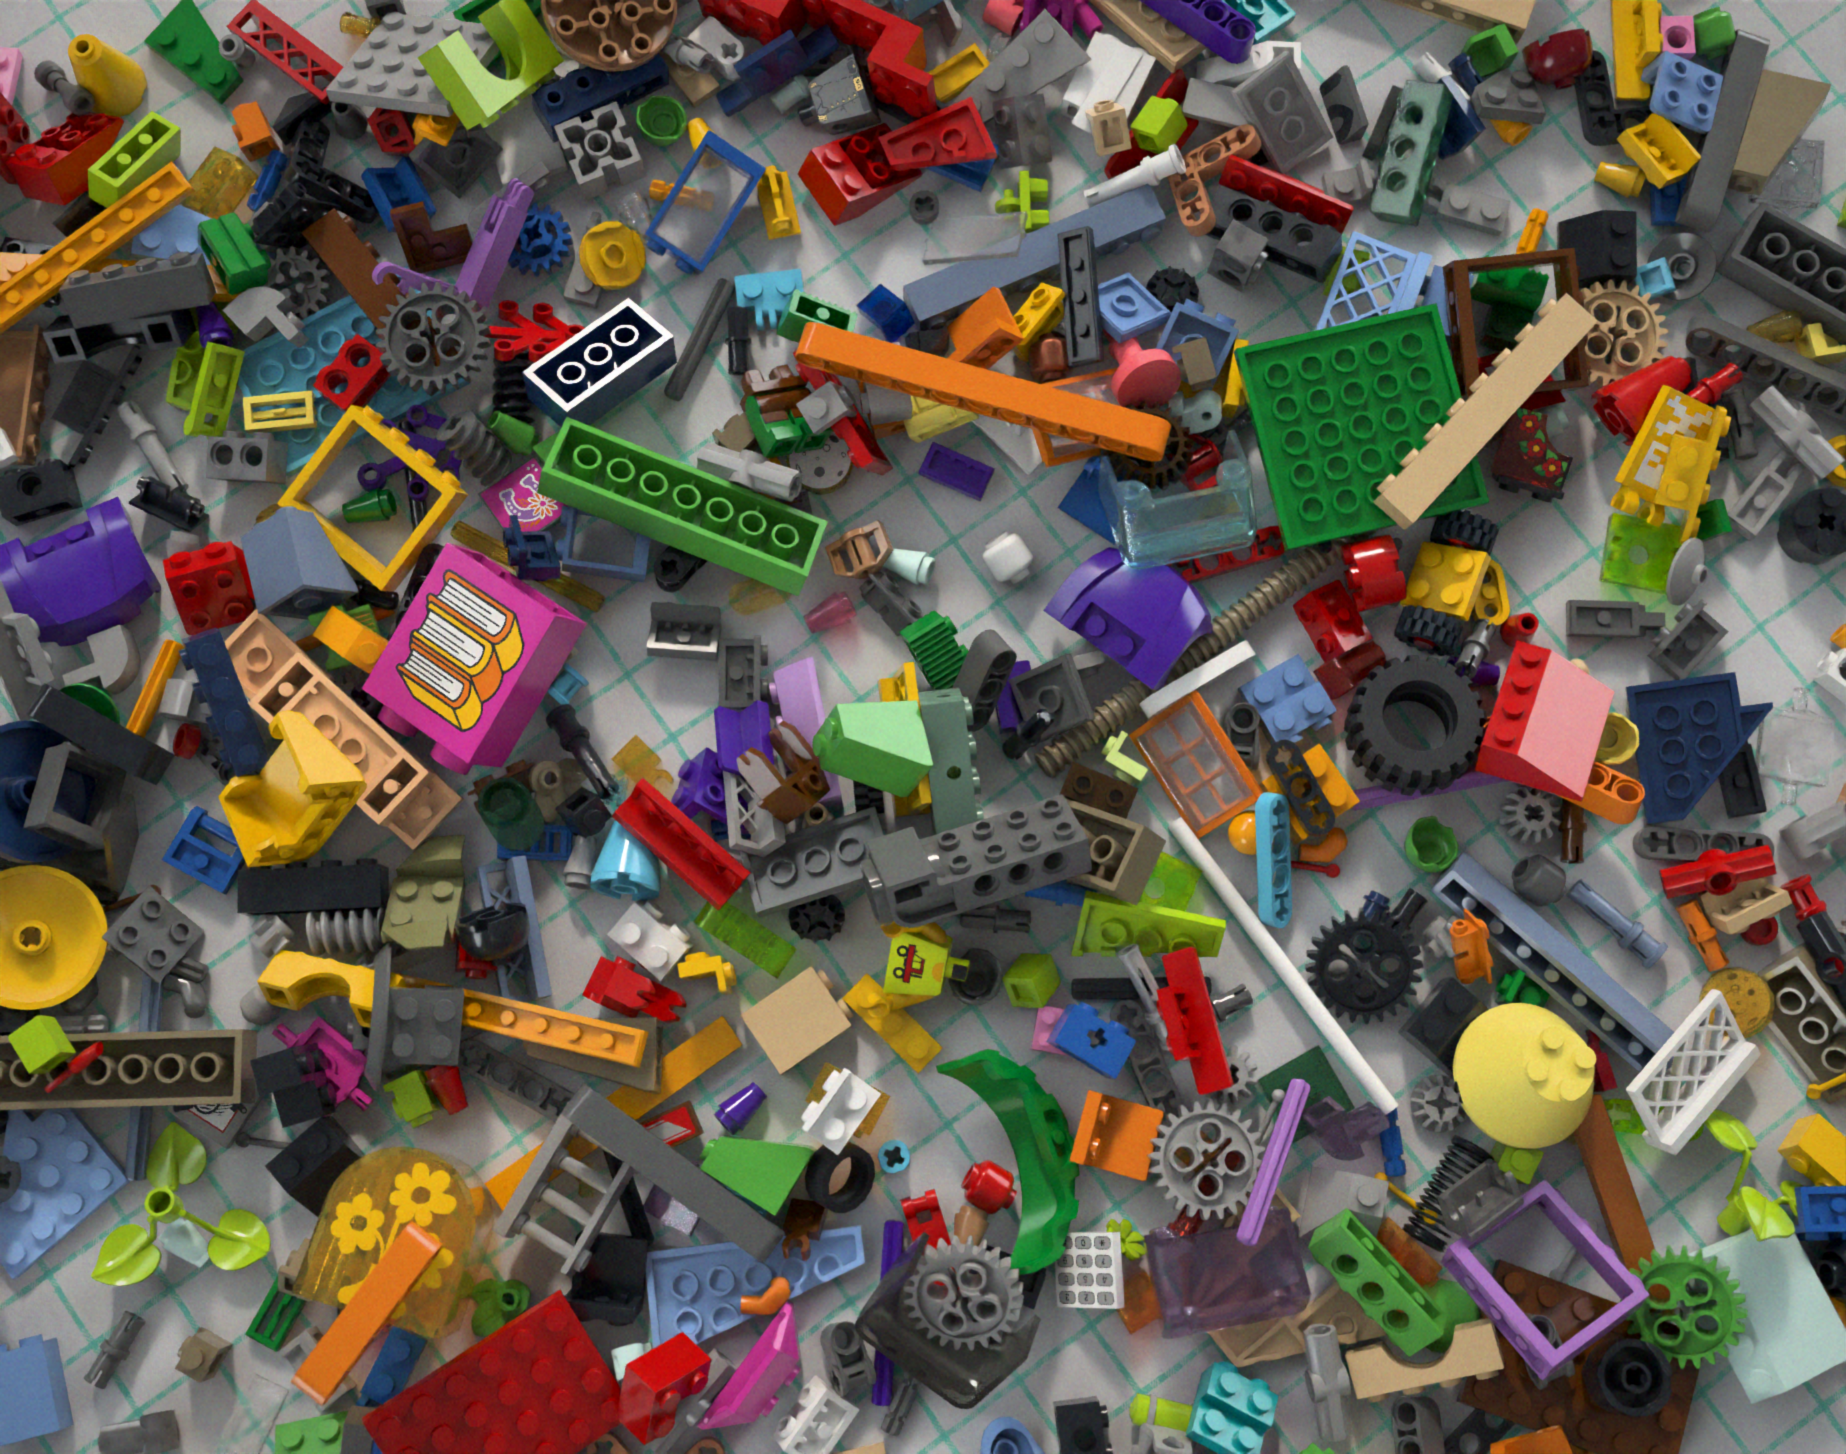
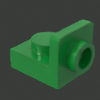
[1495,969,1550,1008]

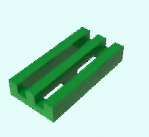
[245,1276,307,1352]

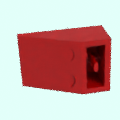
[5,112,124,206]
[797,122,923,226]

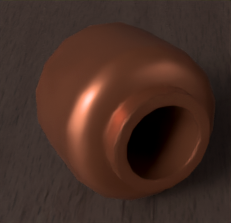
[1028,333,1074,384]

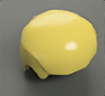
[1594,712,1639,765]

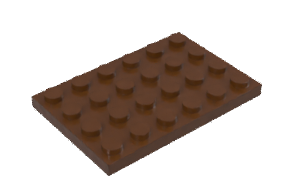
[1456,1259,1702,1454]

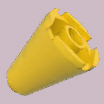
[68,34,147,117]

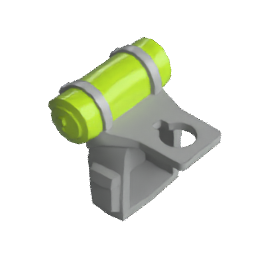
[1129,1393,1197,1454]

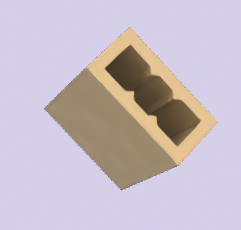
[740,966,854,1075]

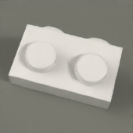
[607,900,695,981]

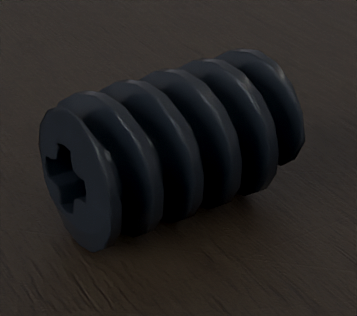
[492,350,536,424]

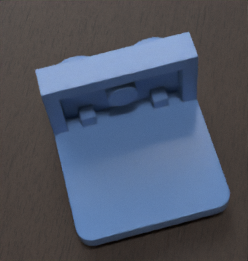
[1641,51,1723,134]

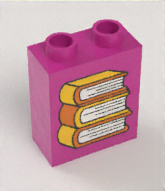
[362,542,587,775]

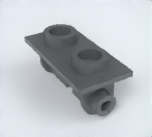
[859,572,922,637]

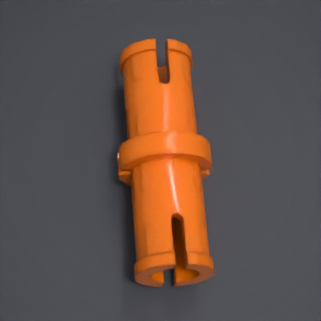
[1675,898,1730,972]

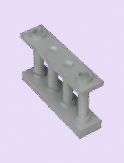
[492,1100,639,1276]

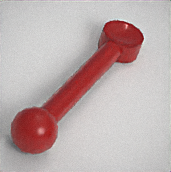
[1291,861,1340,878]

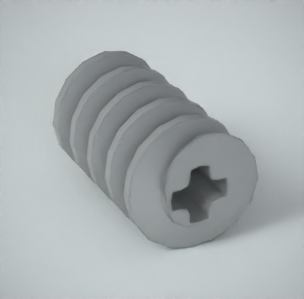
[306,907,385,956]

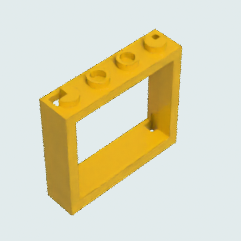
[277,405,469,592]

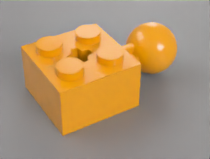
[1228,743,1360,855]

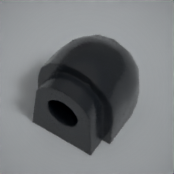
[905,329,949,357]

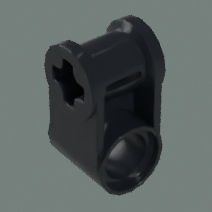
[654,546,707,593]

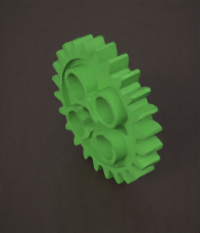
[1620,1245,1748,1369]

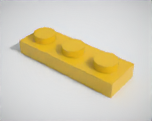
[842,973,943,1073]

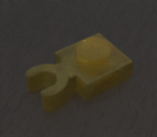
[611,735,675,792]

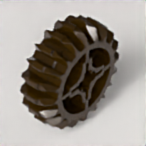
[1100,400,1194,494]

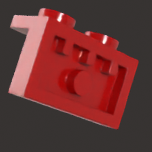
[1293,579,1373,664]

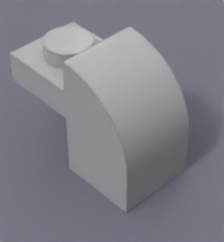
[223,287,309,348]
[62,625,140,694]
[158,679,211,725]

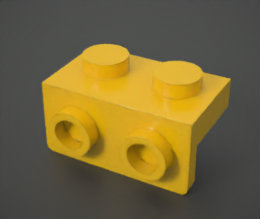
[1617,113,1701,189]
[1012,282,1065,362]
[677,952,737,995]

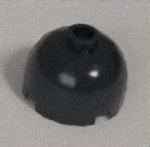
[455,903,530,966]

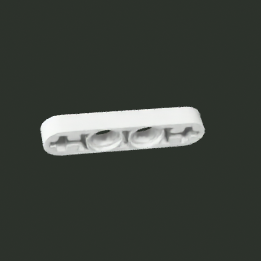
[1139,640,1256,719]

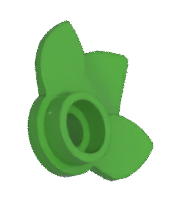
[470,1278,531,1337]

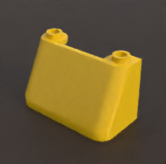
[218,710,367,867]

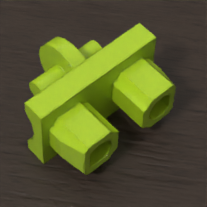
[995,171,1049,237]

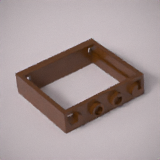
[1443,248,1591,401]

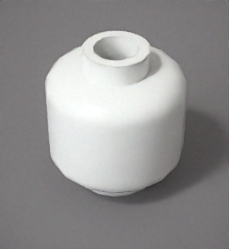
[983,531,1034,584]

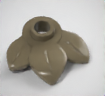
[529,758,587,823]

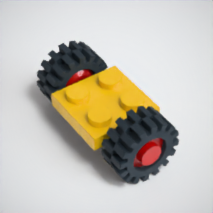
[1394,510,1499,656]

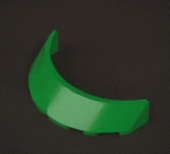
[936,1049,1080,1275]

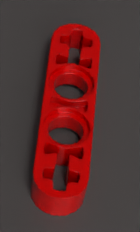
[1163,526,1285,584]

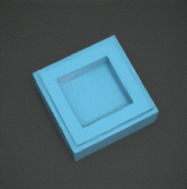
[1634,257,1676,301]

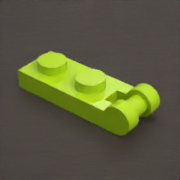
[183,341,245,439]

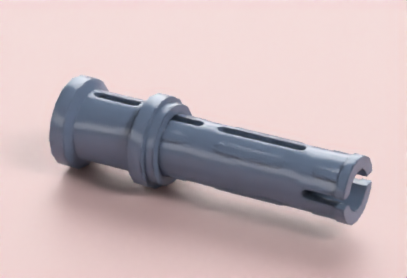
[1566,879,1668,969]

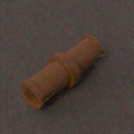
[1558,798,1587,864]

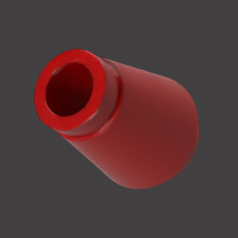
[1500,613,1539,648]
[424,1065,469,1116]

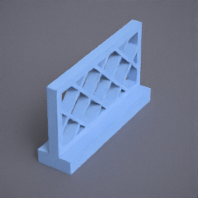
[1315,231,1432,330]

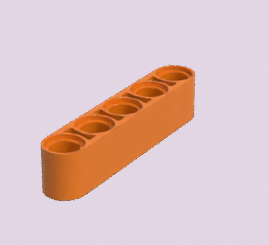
[1477,716,1645,825]
[290,1221,443,1406]

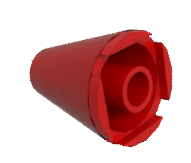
[1591,356,1692,446]

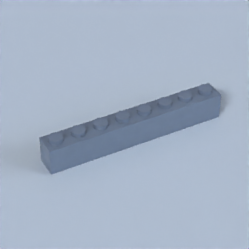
[903,184,1166,331]
[1430,851,1674,1082]

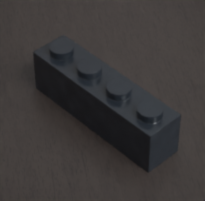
[237,858,389,916]

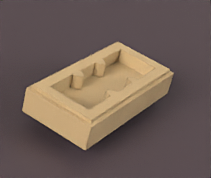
[659,36,721,108]

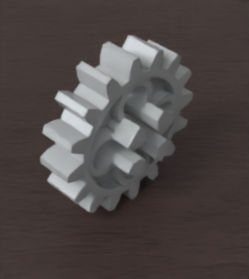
[260,247,333,318]

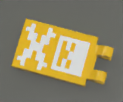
[1610,385,1715,527]

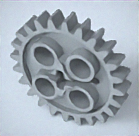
[1147,1100,1266,1220]
[903,1235,1024,1351]

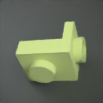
[1101,731,1148,786]

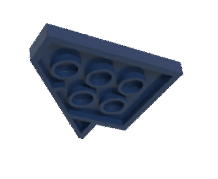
[1625,672,1773,825]

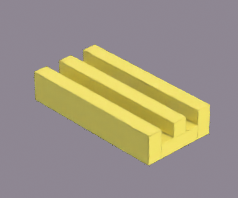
[243,390,317,434]

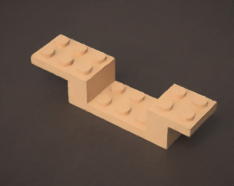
[224,609,464,851]

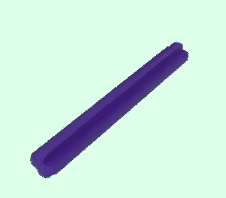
[871,1220,904,1406]

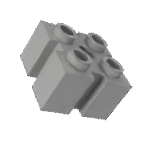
[554,102,646,201]

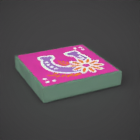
[478,456,569,532]

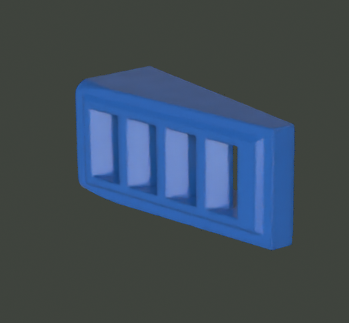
[497,823,573,861]

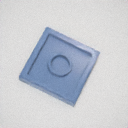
[1098,273,1171,344]

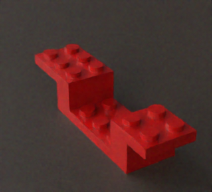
[698,0,937,118]

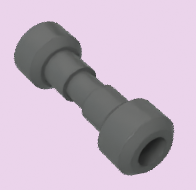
[34,60,95,116]

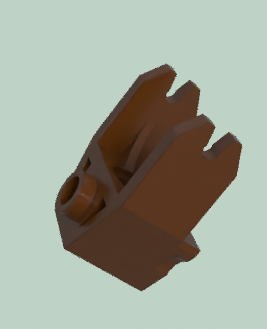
[736,721,830,825]

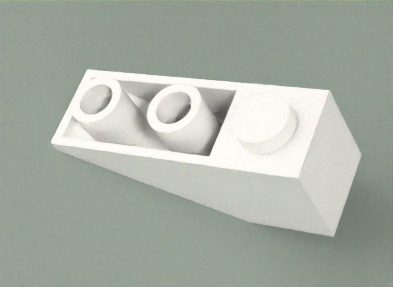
[1196,41,1301,88]

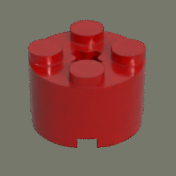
[1340,534,1407,613]

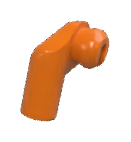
[1298,827,1348,863]
[740,1277,791,1315]

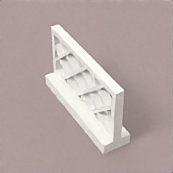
[1626,989,1761,1155]

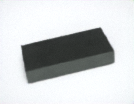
[1362,85,1404,160]

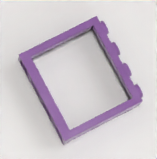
[1441,1180,1650,1381]

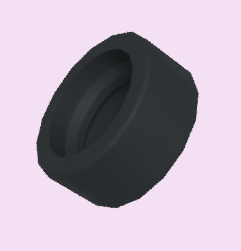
[805,1141,875,1213]

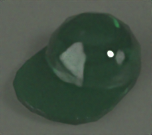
[478,777,544,850]

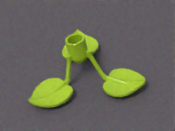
[1704,1109,1805,1242]
[91,1122,271,1286]

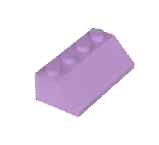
[769,657,843,812]

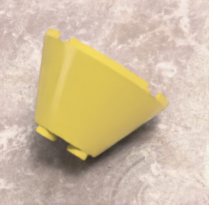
[1453,1003,1596,1149]

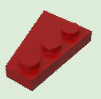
[879,97,998,171]

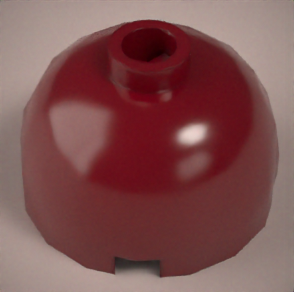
[1522,29,1593,90]

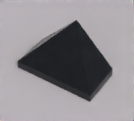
[272,87,333,146]

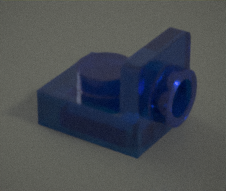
[856,283,915,343]

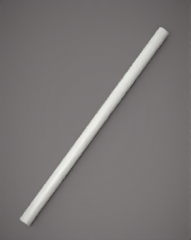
[1168,817,1399,1115]

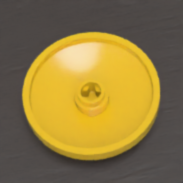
[0,865,108,1010]

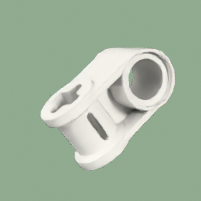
[687,16,745,81]

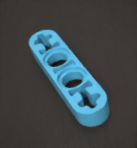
[1255,792,1292,928]

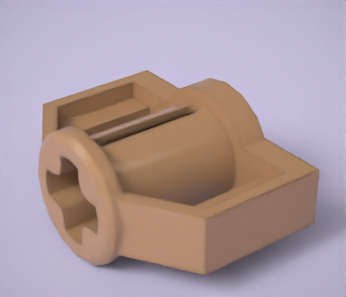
[825,520,893,579]

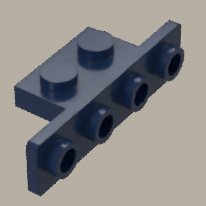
[716,24,839,117]

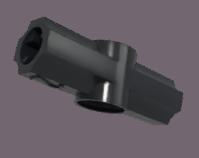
[1796,911,1846,1010]

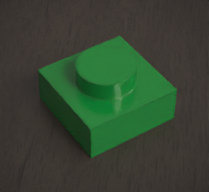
[1695,499,1732,542]

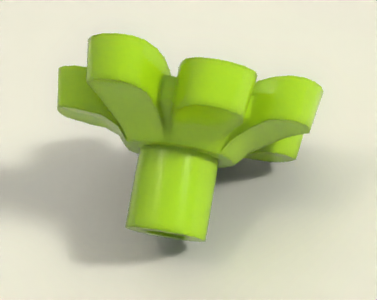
[1106,1219,1146,1261]

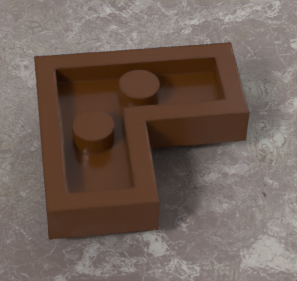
[390,201,473,274]

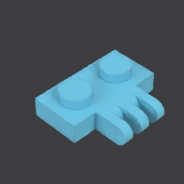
[734,269,804,331]

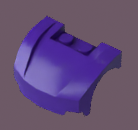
[0,497,161,647]
[1043,547,1213,691]

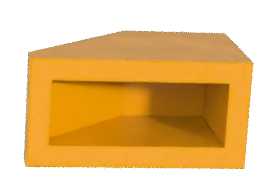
[312,605,389,674]

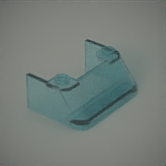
[1098,430,1257,570]

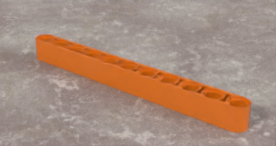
[795,322,1171,462]

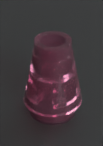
[803,591,857,634]

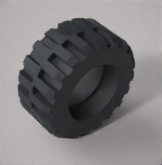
[1344,655,1487,796]

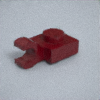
[1577,1029,1618,1092]

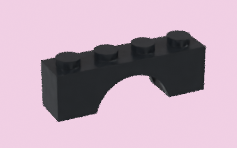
[42,308,197,364]

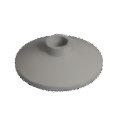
[1666,538,1708,606]

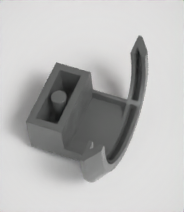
[364,943,464,1091]

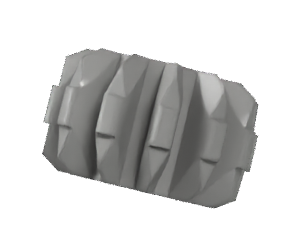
[1499,785,1561,845]
[1205,1045,1258,1105]

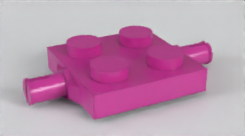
[272,1016,374,1117]

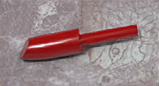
[44,1041,103,1093]

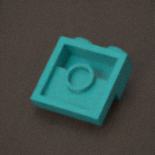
[1221,0,1297,45]
[1185,1362,1279,1454]

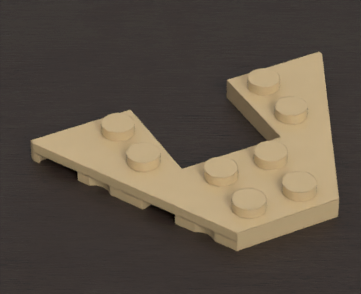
[1188,1167,1387,1368]

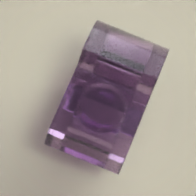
[1301,1096,1391,1161]

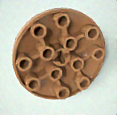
[541,0,677,71]

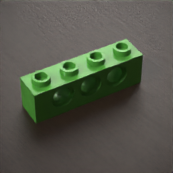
[1308,1208,1447,1357]

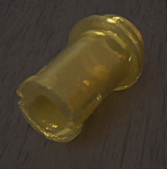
[340,11,382,39]

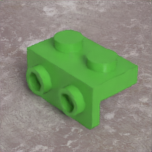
[275,1410,348,1454]

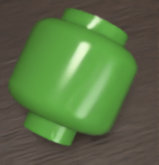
[1693,7,1737,60]

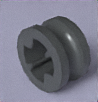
[909,190,939,225]

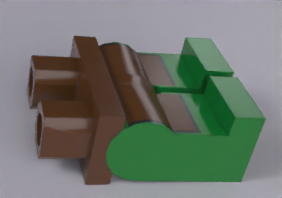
[740,365,833,459]

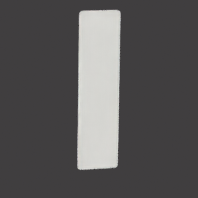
[1072,42,1142,135]

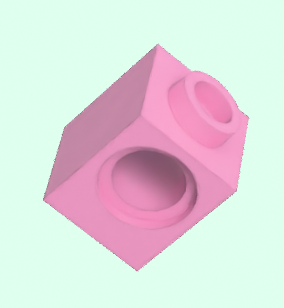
[1654,16,1696,61]

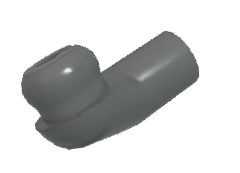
[163,972,208,1019]
[61,976,99,1013]

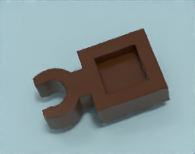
[782,1198,828,1261]

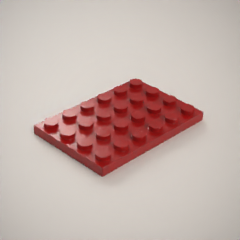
[362,1289,621,1454]

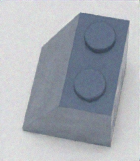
[240,506,358,620]

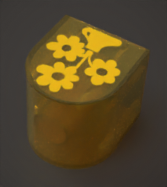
[291,1147,494,1340]

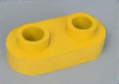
[1472,560,1510,628]

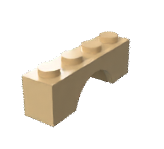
[1345,1318,1504,1402]

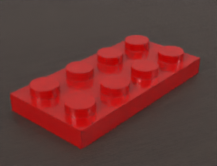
[793,350,893,476]

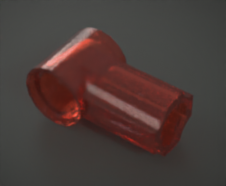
[1313,640,1387,701]

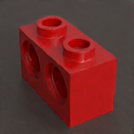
[313,333,391,414]

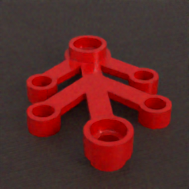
[484,300,585,363]

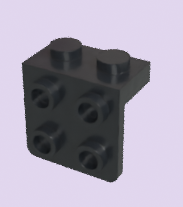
[565,1230,648,1326]

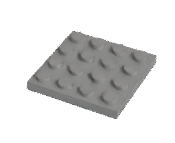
[326,12,500,117]

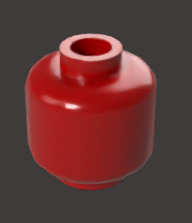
[961,1160,1017,1215]

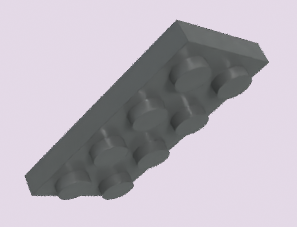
[740,806,884,918]

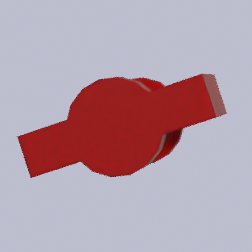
[1165,434,1223,500]

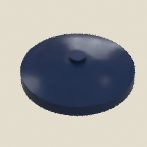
[0,720,96,864]

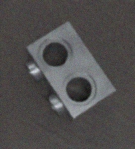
[1207,219,1269,292]
[206,431,288,484]

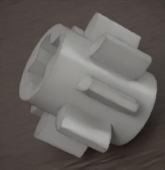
[250,914,296,958]
[1422,915,1459,958]

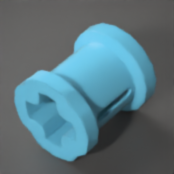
[547,663,589,705]
[878,1139,910,1173]

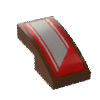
[639,1100,704,1148]

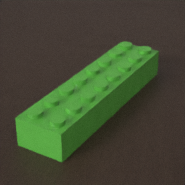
[537,417,828,596]

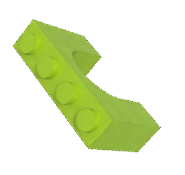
[418,0,564,130]

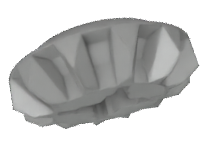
[1410,1075,1466,1133]

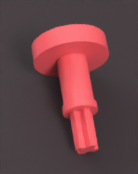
[1102,329,1181,409]

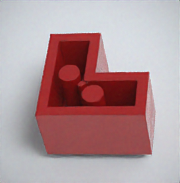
[616,1332,712,1446]

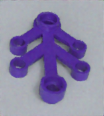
[357,405,478,501]

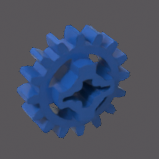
[508,202,573,278]

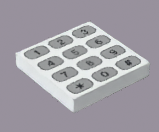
[1055,1232,1125,1309]

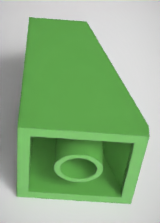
[812,700,933,797]
[699,1135,817,1216]

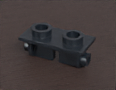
[129,476,209,533]

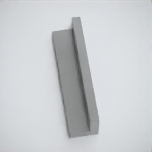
[723,719,786,857]

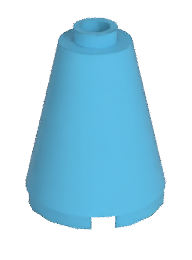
[590,819,661,901]

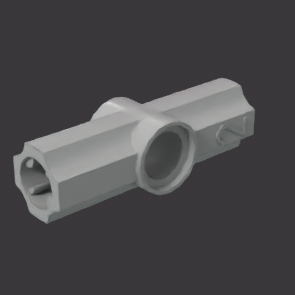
[1748,385,1845,481]
[696,442,803,502]
[1303,1323,1353,1443]
[647,1348,737,1454]

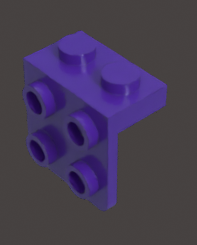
[671,747,749,834]

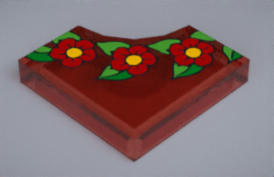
[1490,407,1570,491]

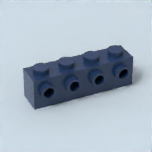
[531,53,669,143]
[179,627,270,777]

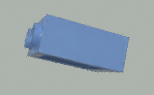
[557,506,650,582]

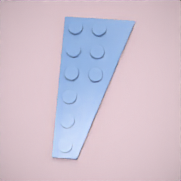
[646,1225,865,1349]

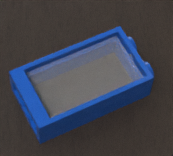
[642,130,766,276]

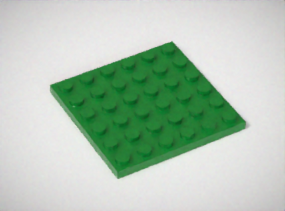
[1234,303,1489,552]

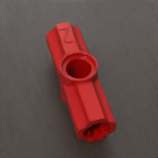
[1659,845,1777,899]

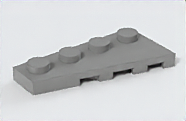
[949,9,1091,125]

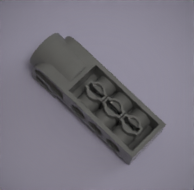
[860,794,1092,928]

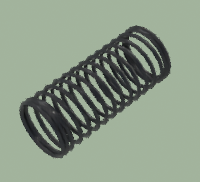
[1402,1135,1494,1253]

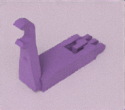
[372,178,534,312]

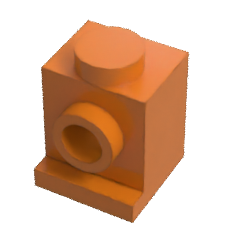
[231,101,281,162]

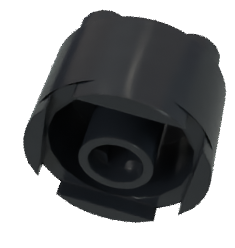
[1777,487,1846,565]
[1581,1338,1672,1417]

